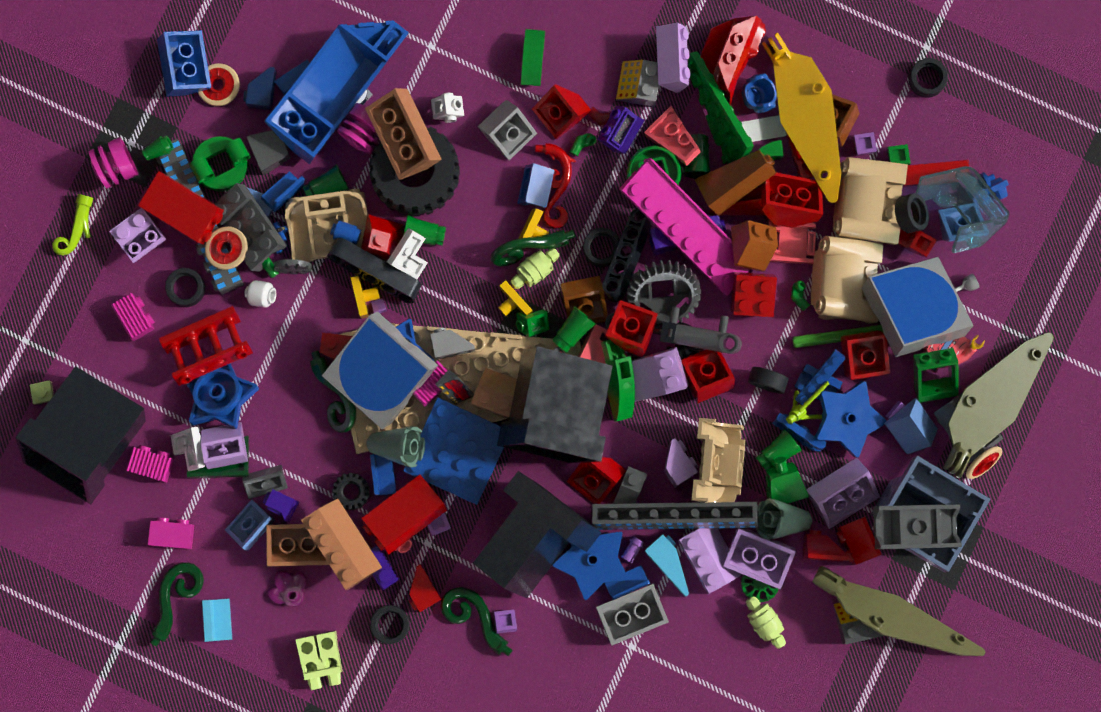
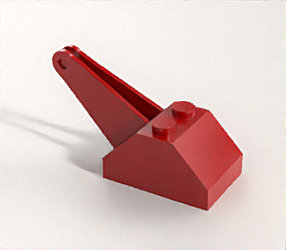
[710,172,823,228]

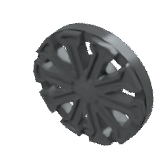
[274,259,312,274]

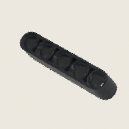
[602,208,652,302]
[327,238,422,304]

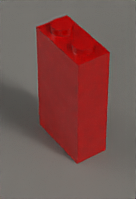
[138,171,224,245]
[361,475,447,555]

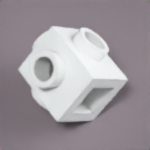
[431,93,464,123]

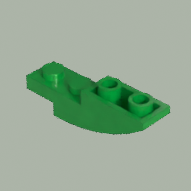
[601,340,635,422]

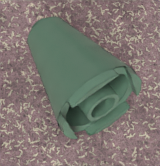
[366,426,425,467]
[756,498,812,540]

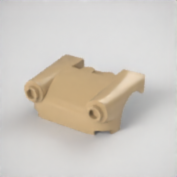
[833,157,908,245]
[285,189,367,262]
[811,236,883,324]
[692,418,745,503]

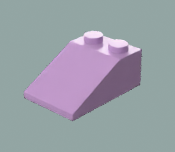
[632,347,689,402]

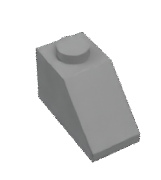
[430,328,475,360]

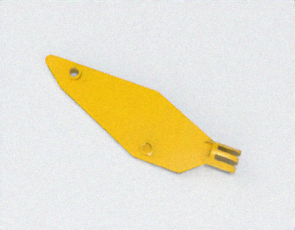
[762,33,841,203]

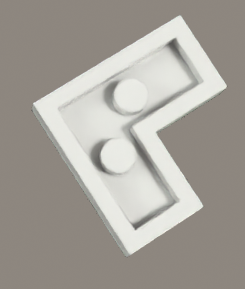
[387,228,428,279]
[170,427,205,471]

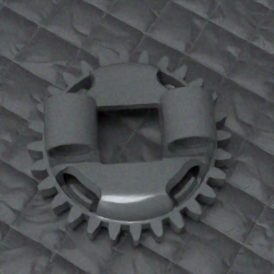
[626,260,701,327]

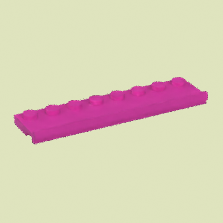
[619,158,750,296]

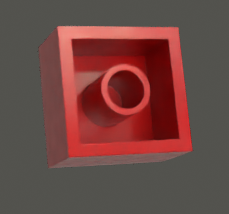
[731,272,777,317]
[840,330,890,380]

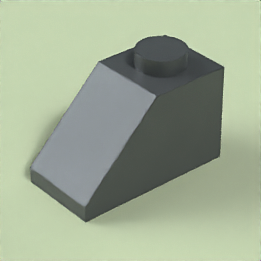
[613,467,647,504]

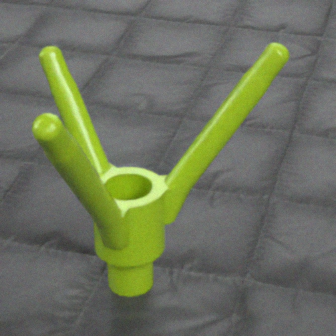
[786,381,829,424]

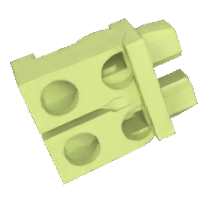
[296,631,343,690]

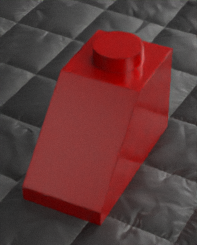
[409,564,442,612]

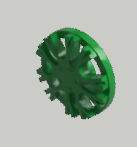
[741,575,779,602]

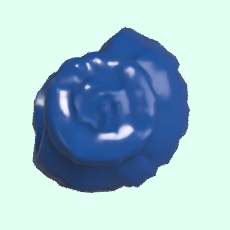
[741,73,777,113]

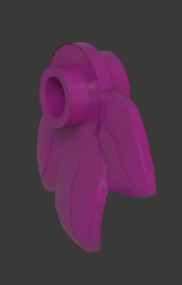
[267,571,306,607]

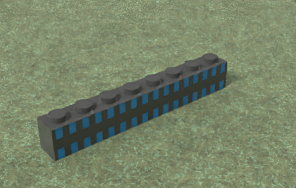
[156,139,244,295]
[592,502,758,530]

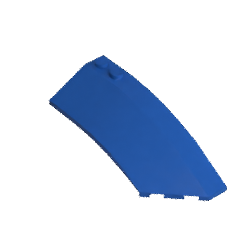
[265,20,409,164]

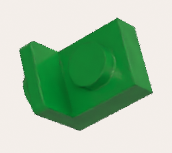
[516,309,549,337]

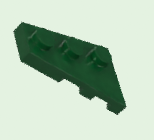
[187,436,249,479]

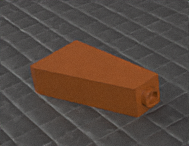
[695,150,776,216]

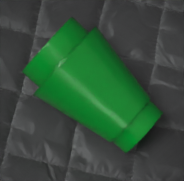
[142,136,174,160]

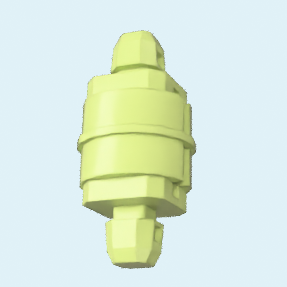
[511,248,559,289]
[746,596,786,649]

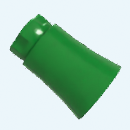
[404,215,446,246]
[553,306,596,352]
[756,429,802,470]

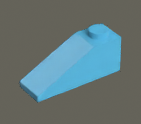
[644,535,689,597]

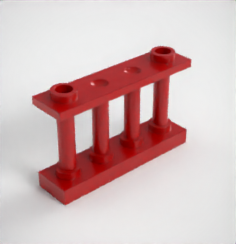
[159,306,253,386]

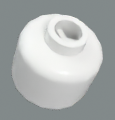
[245,280,276,308]

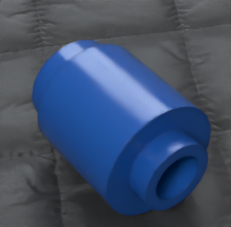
[330,221,362,245]

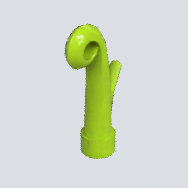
[52,194,93,255]

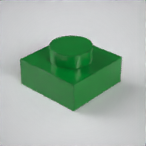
[887,144,911,165]

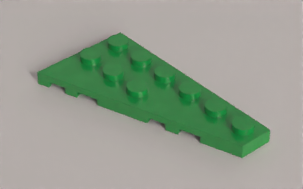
[688,51,754,164]

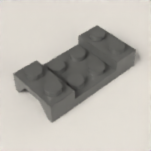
[215,183,287,272]
[873,504,962,549]

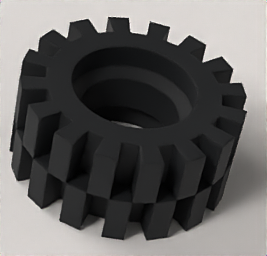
[332,473,370,510]

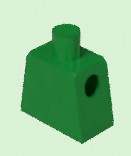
[766,457,809,503]

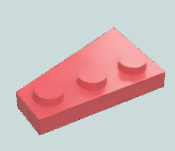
[644,106,700,166]

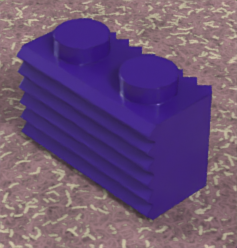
[371,546,400,590]

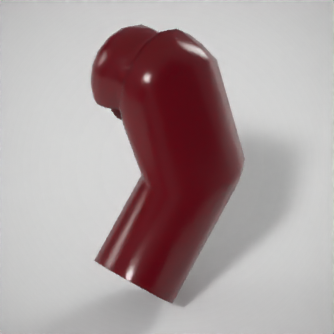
[588,106,611,126]

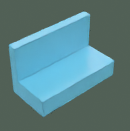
[202,599,232,642]

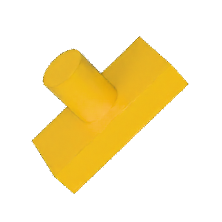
[518,208,549,249]
[351,276,380,319]
[498,280,532,316]

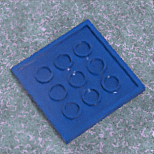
[404,397,504,505]

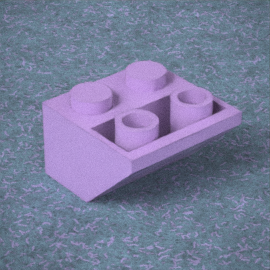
[109,208,166,263]
[201,422,248,469]
[664,438,698,488]

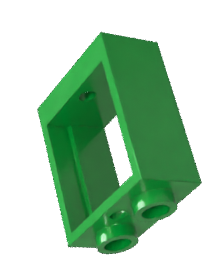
[913,348,959,403]

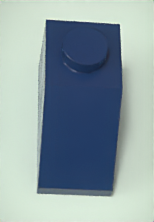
[243,67,277,111]

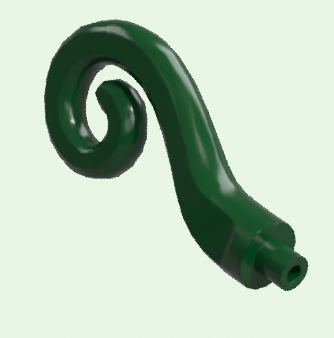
[490,229,575,266]
[310,351,356,433]
[150,562,204,647]
[441,587,513,657]

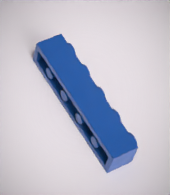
[795,349,845,405]

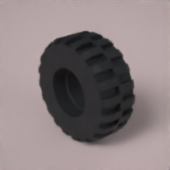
[369,127,460,216]

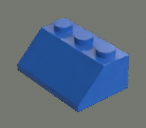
[157,30,211,97]

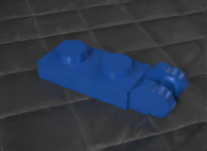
[772,413,827,452]

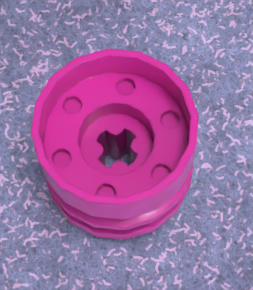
[337,103,379,155]
[88,137,138,189]

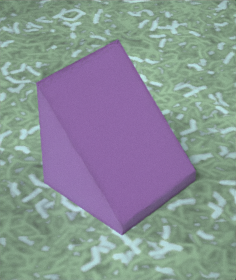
[371,298,387,313]

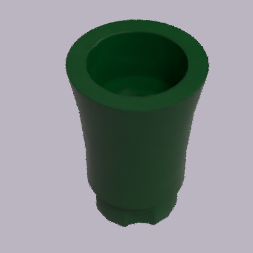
[683,134,711,179]
[302,165,349,196]

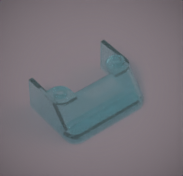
[916,166,1009,253]

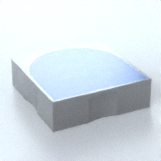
[862,257,974,357]
[322,312,438,430]

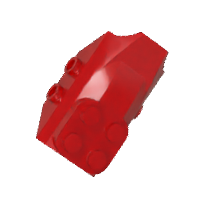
[700,16,766,105]

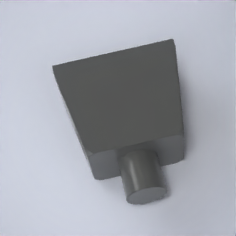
[247,130,291,175]

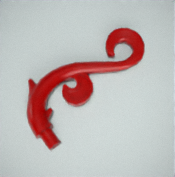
[535,143,576,228]

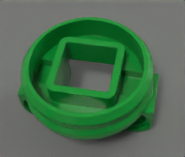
[189,136,250,191]
[627,145,681,185]

